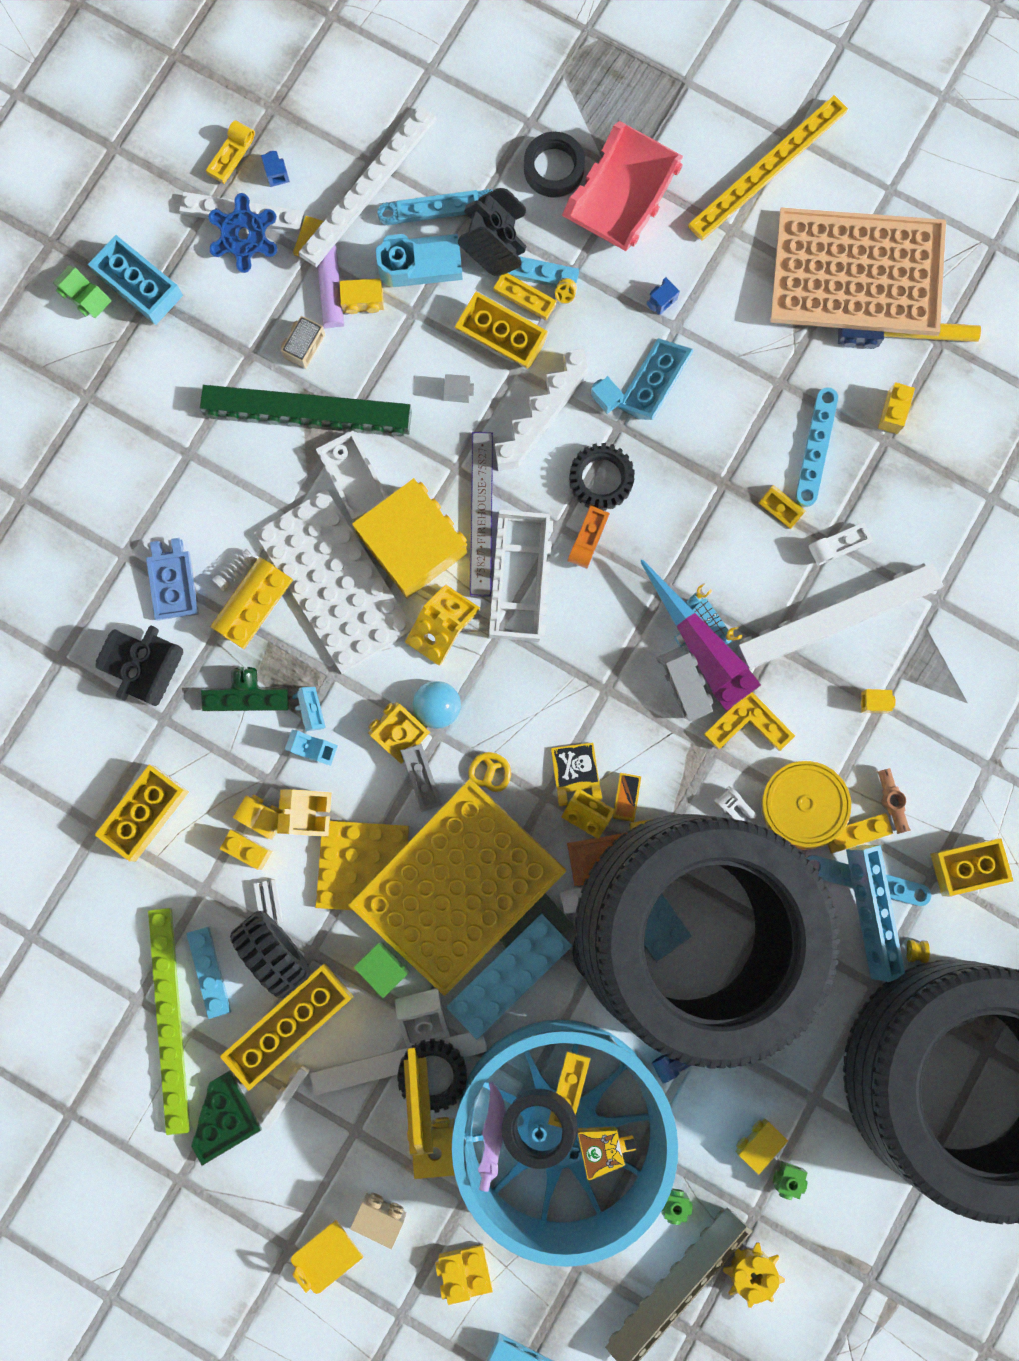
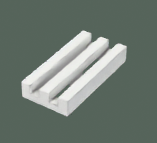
[254,879,284,924]

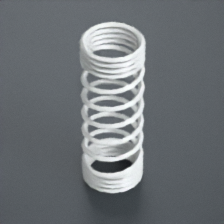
[212,548,257,591]

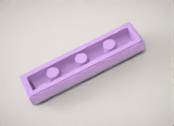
[318,245,344,329]

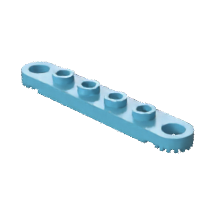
[377,189,493,225]
[795,387,838,507]
[805,855,931,906]

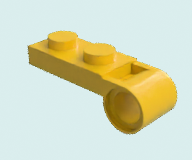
[205,120,255,184]

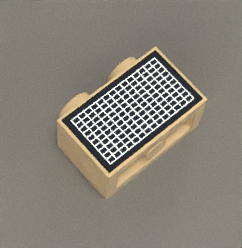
[281,316,326,369]

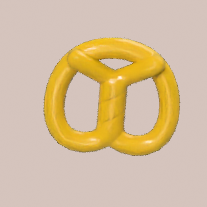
[468,752,511,792]

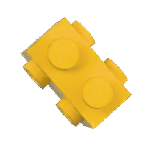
[561,788,615,839]

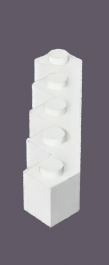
[495,348,588,471]

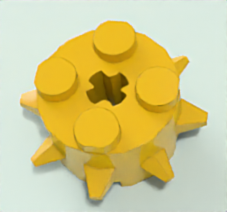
[723,1242,785,1308]

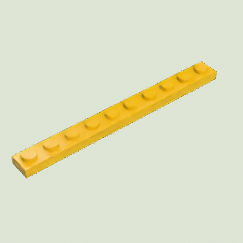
[688,95,848,241]

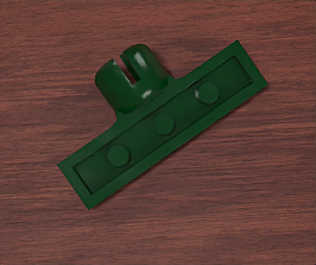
[201,667,289,711]

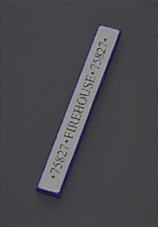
[470,432,493,597]

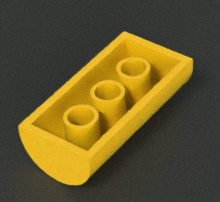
[455,291,548,369]

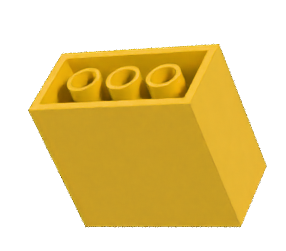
[352,478,467,599]

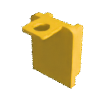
[291,1219,364,1294]

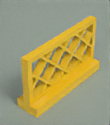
[404,1048,434,1156]

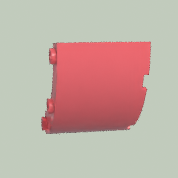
[562,121,683,251]

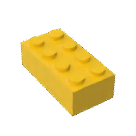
[95,764,189,862]

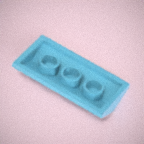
[618,338,693,420]

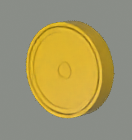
[761,761,851,850]

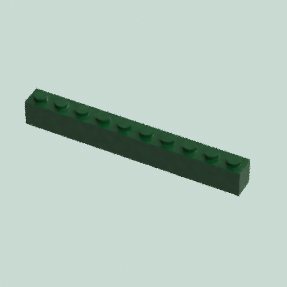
[200,384,412,437]

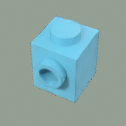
[591,376,624,414]

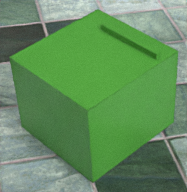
[354,942,410,998]

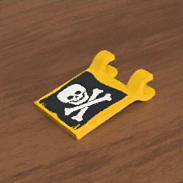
[551,743,602,806]

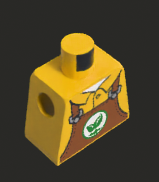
[577,1126,636,1180]

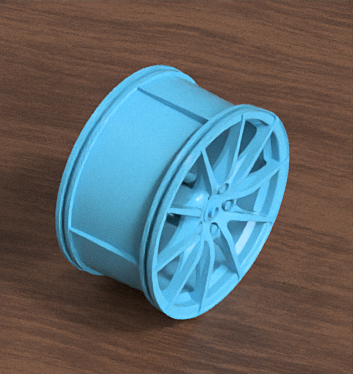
[452,1019,678,1267]

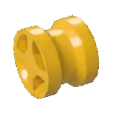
[555,278,577,304]
[906,940,930,963]

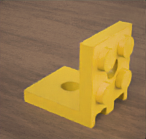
[405,585,480,666]
[407,1117,455,1179]

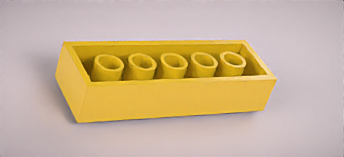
[220,963,354,1091]

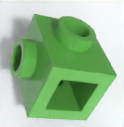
[773,1161,808,1201]
[661,1188,693,1225]

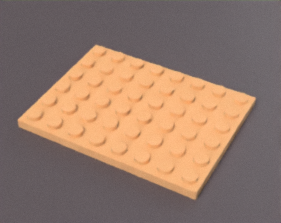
[770,207,946,336]

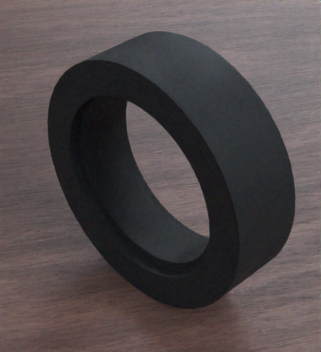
[524,131,585,198]
[502,1089,578,1169]

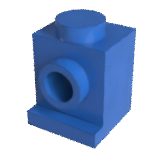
[261,151,290,187]
[647,277,680,315]

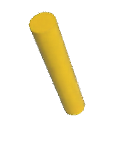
[884,323,981,342]

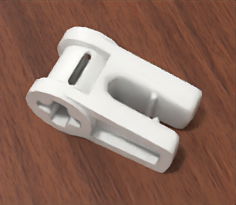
[713,786,757,821]

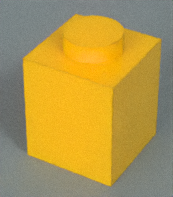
[861,689,896,714]

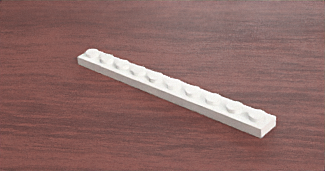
[299,105,436,267]

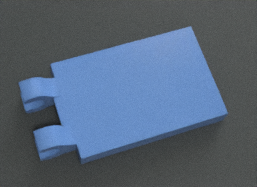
[146,538,199,621]

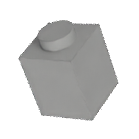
[443,374,474,403]

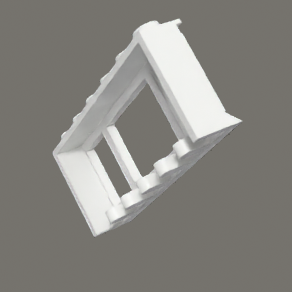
[489,510,553,642]

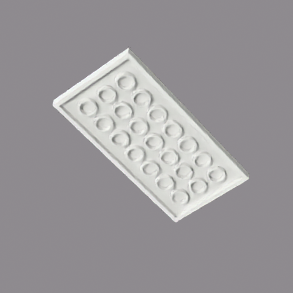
[254,489,413,674]

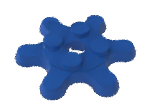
[208,193,277,273]

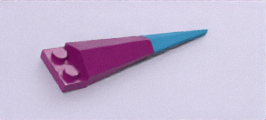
[641,559,761,711]

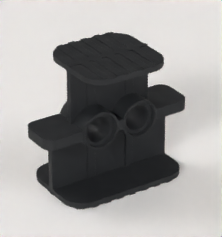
[458,188,526,276]
[95,625,184,706]

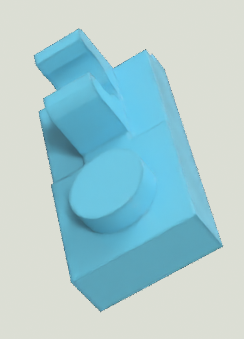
[292,687,326,731]

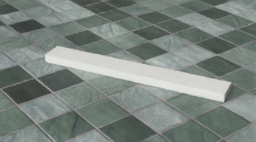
[310,1032,487,1095]

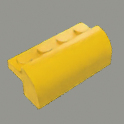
[210,557,293,649]

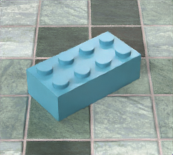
[88,235,183,325]

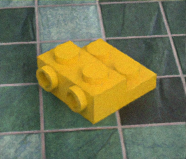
[368,702,430,764]
[435,1244,493,1305]

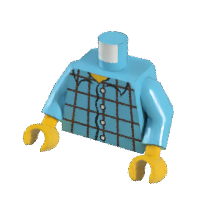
[674,583,742,647]

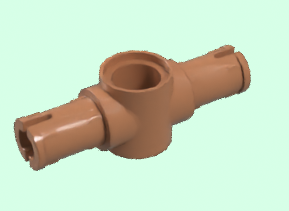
[877,768,911,834]

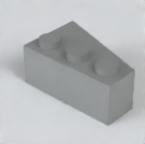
[656,647,713,722]

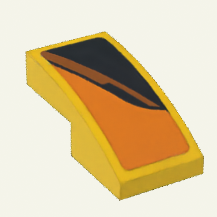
[613,773,642,822]

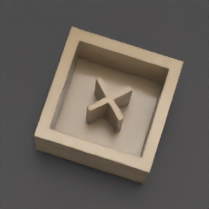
[350,1193,407,1250]

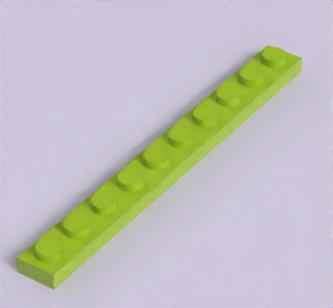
[148,908,190,1135]

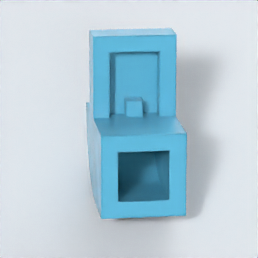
[285,729,338,766]

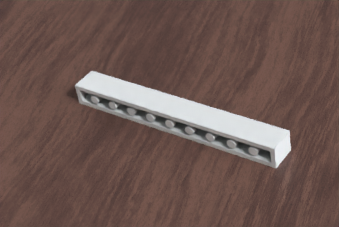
[736,563,944,670]

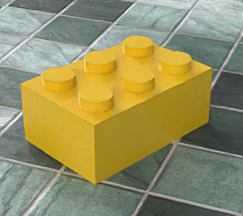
[930,838,1014,897]

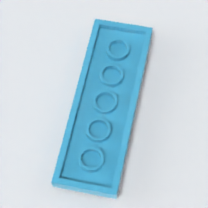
[446,913,572,1040]

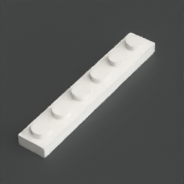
[179,192,304,233]

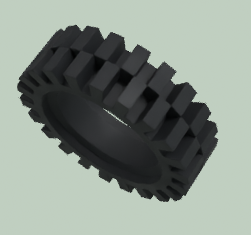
[569,443,635,511]
[397,1038,467,1113]

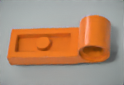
[567,505,610,569]

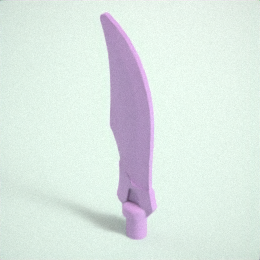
[478,1082,506,1192]

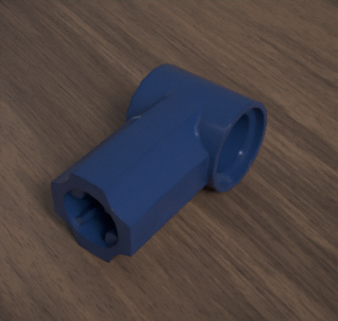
[652,1055,692,1083]

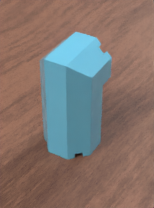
[376,234,463,287]

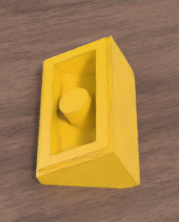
[759,485,806,529]

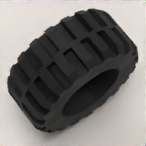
[230,911,311,998]

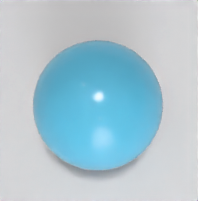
[413,681,461,729]

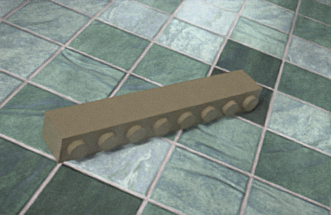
[605,1207,753,1361]

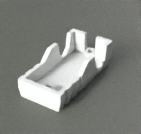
[316,431,389,522]

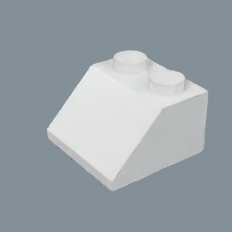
[395,988,450,1048]

